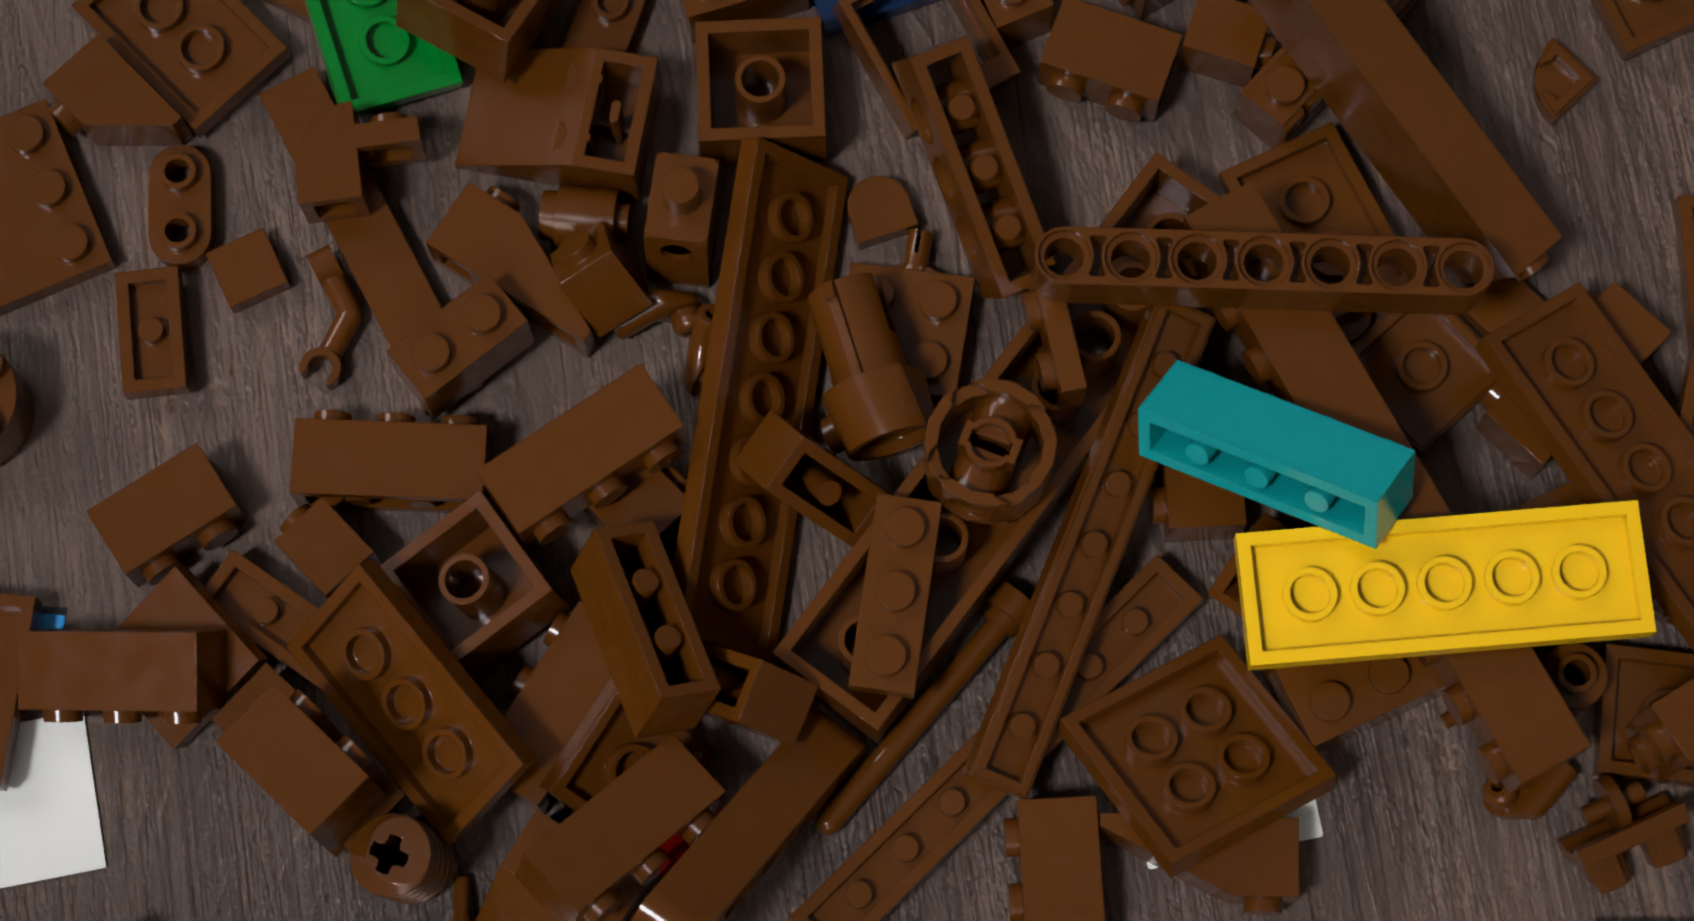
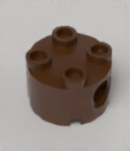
[923,378,1057,525]

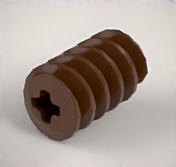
[349,813,456,905]

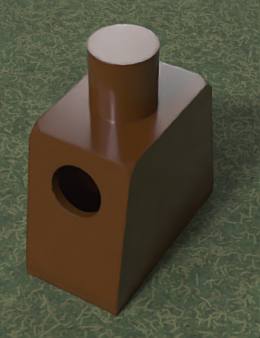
[644,152,726,289]

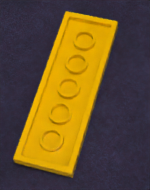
[1233,500,1657,671]

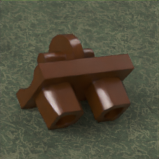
[1556,775,1691,894]

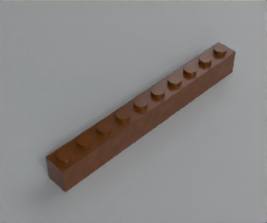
[1181,181,1591,794]

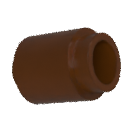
[539,185,632,248]
[1541,643,1608,717]

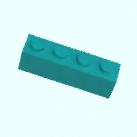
[1138,360,1415,549]

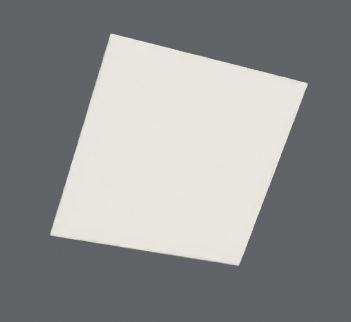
[0,711,107,888]

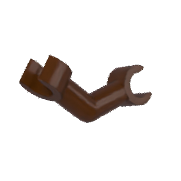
[300,244,363,391]

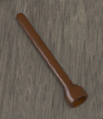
[816,581,1030,836]

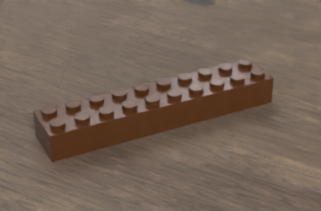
[772,152,1220,744]

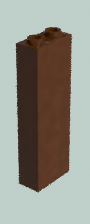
[1248,0,1562,284]

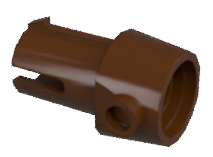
[807,273,934,462]

